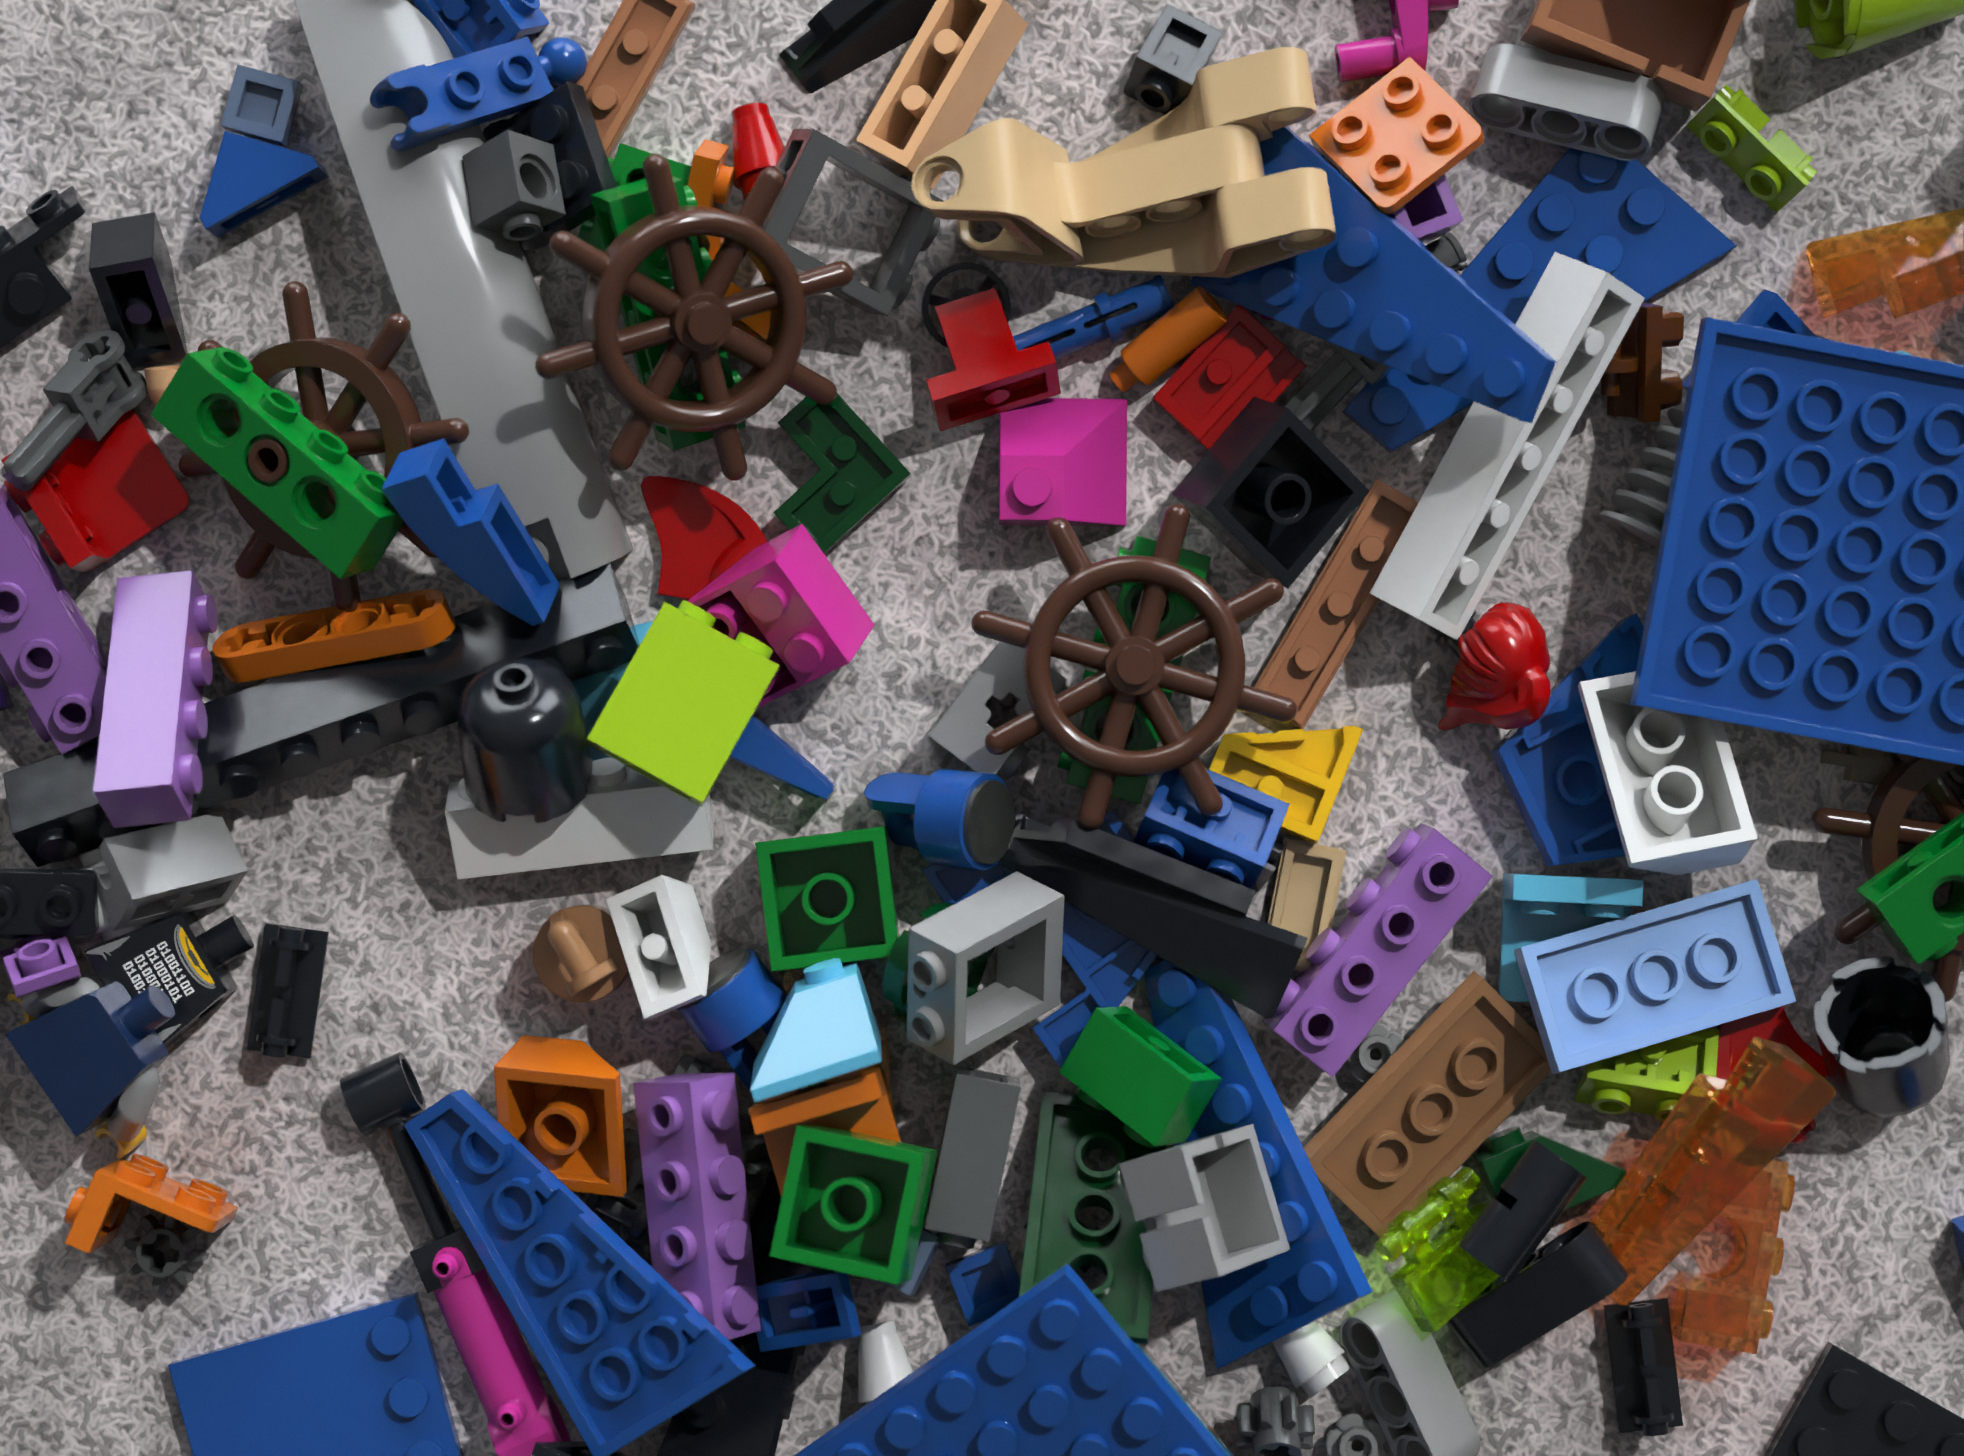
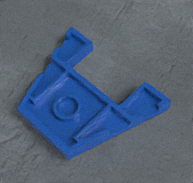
[1491,613,1644,867]
[922,810,1157,1069]

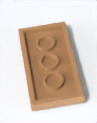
[1304,971,1551,1243]

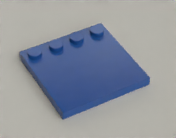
[168,1292,464,1456]

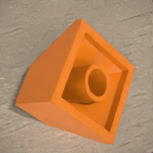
[494,1035,627,1197]

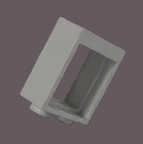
[907,871,1065,1065]

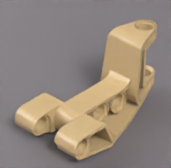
[912,47,1337,278]

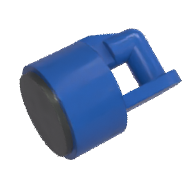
[864,769,1015,870]
[677,948,787,1101]

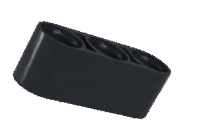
[1441,1221,1628,1370]

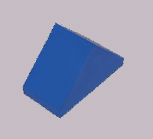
[200,131,328,238]
[756,1269,862,1352]

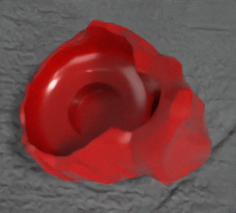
[1437,602,1551,731]

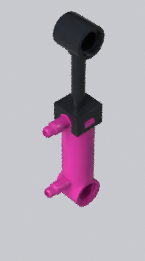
[340,1052,571,1456]

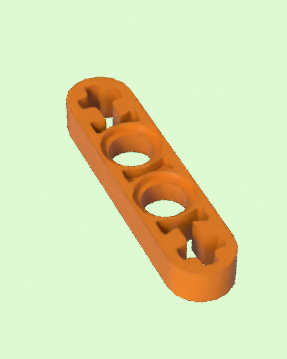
[212,589,456,683]

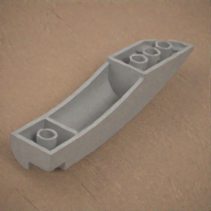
[294,0,633,580]

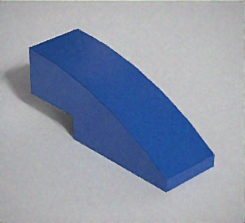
[381,438,560,626]

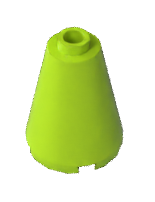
[1793,0,1964,60]

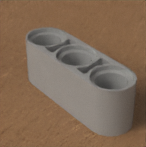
[1469,43,1665,161]
[1340,1290,1480,1456]

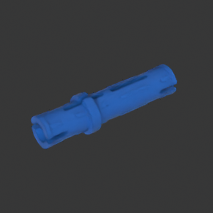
[1013,275,1174,360]

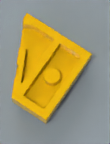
[1208,726,1363,845]

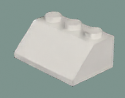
[1578,671,1757,875]

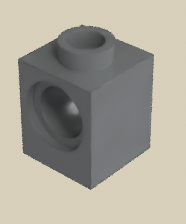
[462,130,566,241]

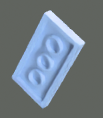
[1514,879,1797,1074]

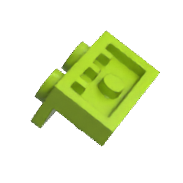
[1575,1028,1719,1125]

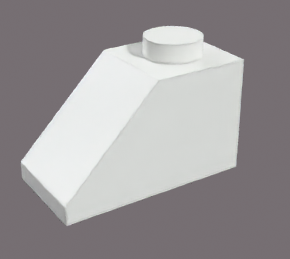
[606,875,712,1020]

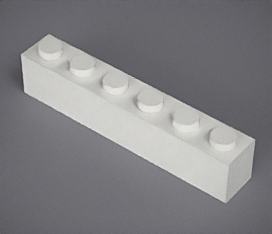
[1370,252,1645,640]

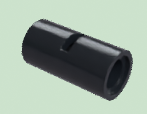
[1458,1139,1587,1284]

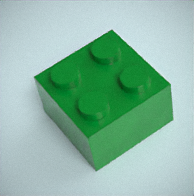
[755,826,900,972]
[770,1123,938,1285]

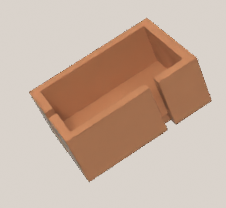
[1520,0,1750,112]

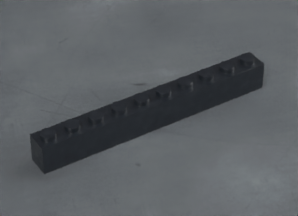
[3,563,640,868]

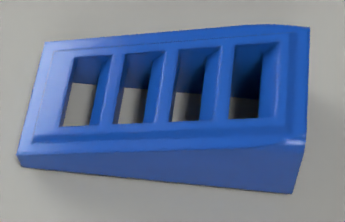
[730,715,837,799]

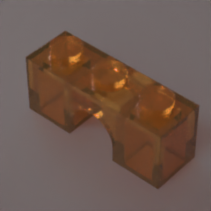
[1671,1144,1795,1354]

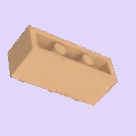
[856,0,1029,190]

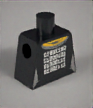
[84,911,254,1048]

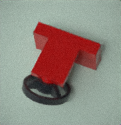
[921,262,1061,432]

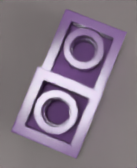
[0,935,81,998]

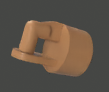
[533,904,629,1002]

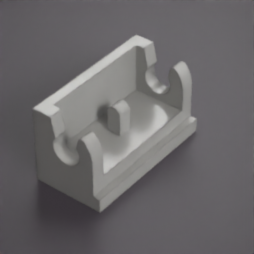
[93,811,248,931]

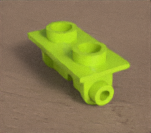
[1686,84,1817,213]

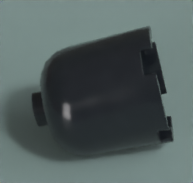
[457,657,593,823]
[1813,956,1950,1117]

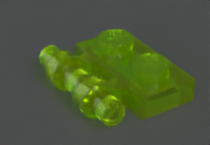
[1375,1167,1499,1332]

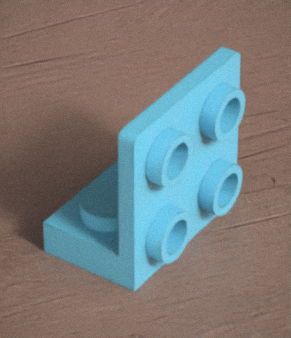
[1498,873,1644,1002]

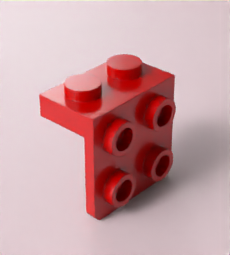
[1,408,191,573]

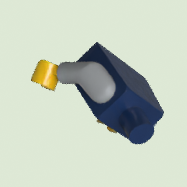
[5,977,175,1160]

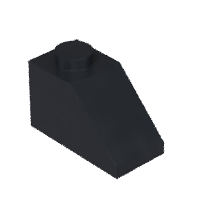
[89,212,188,368]

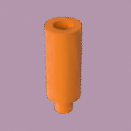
[1109,286,1228,393]

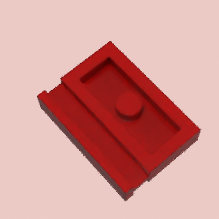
[1151,305,1307,450]

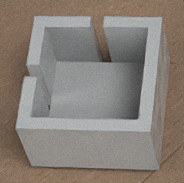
[1119,1124,1290,1292]

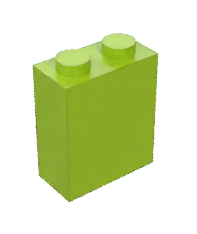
[587,600,780,807]

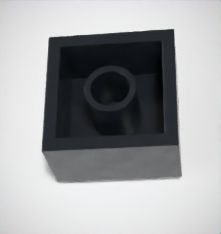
[1172,397,1369,589]

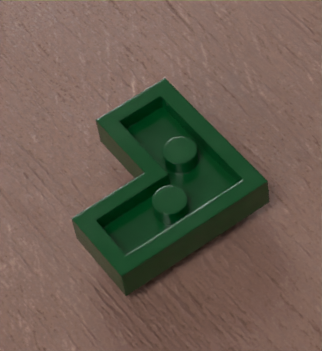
[773,393,911,555]

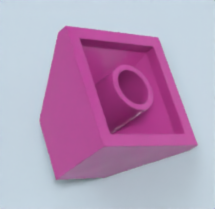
[999,398,1127,526]

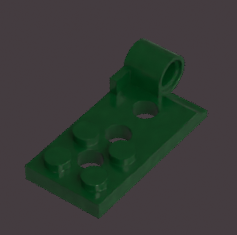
[1019,1091,1167,1344]

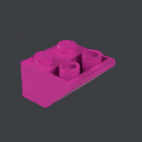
[688,524,875,708]

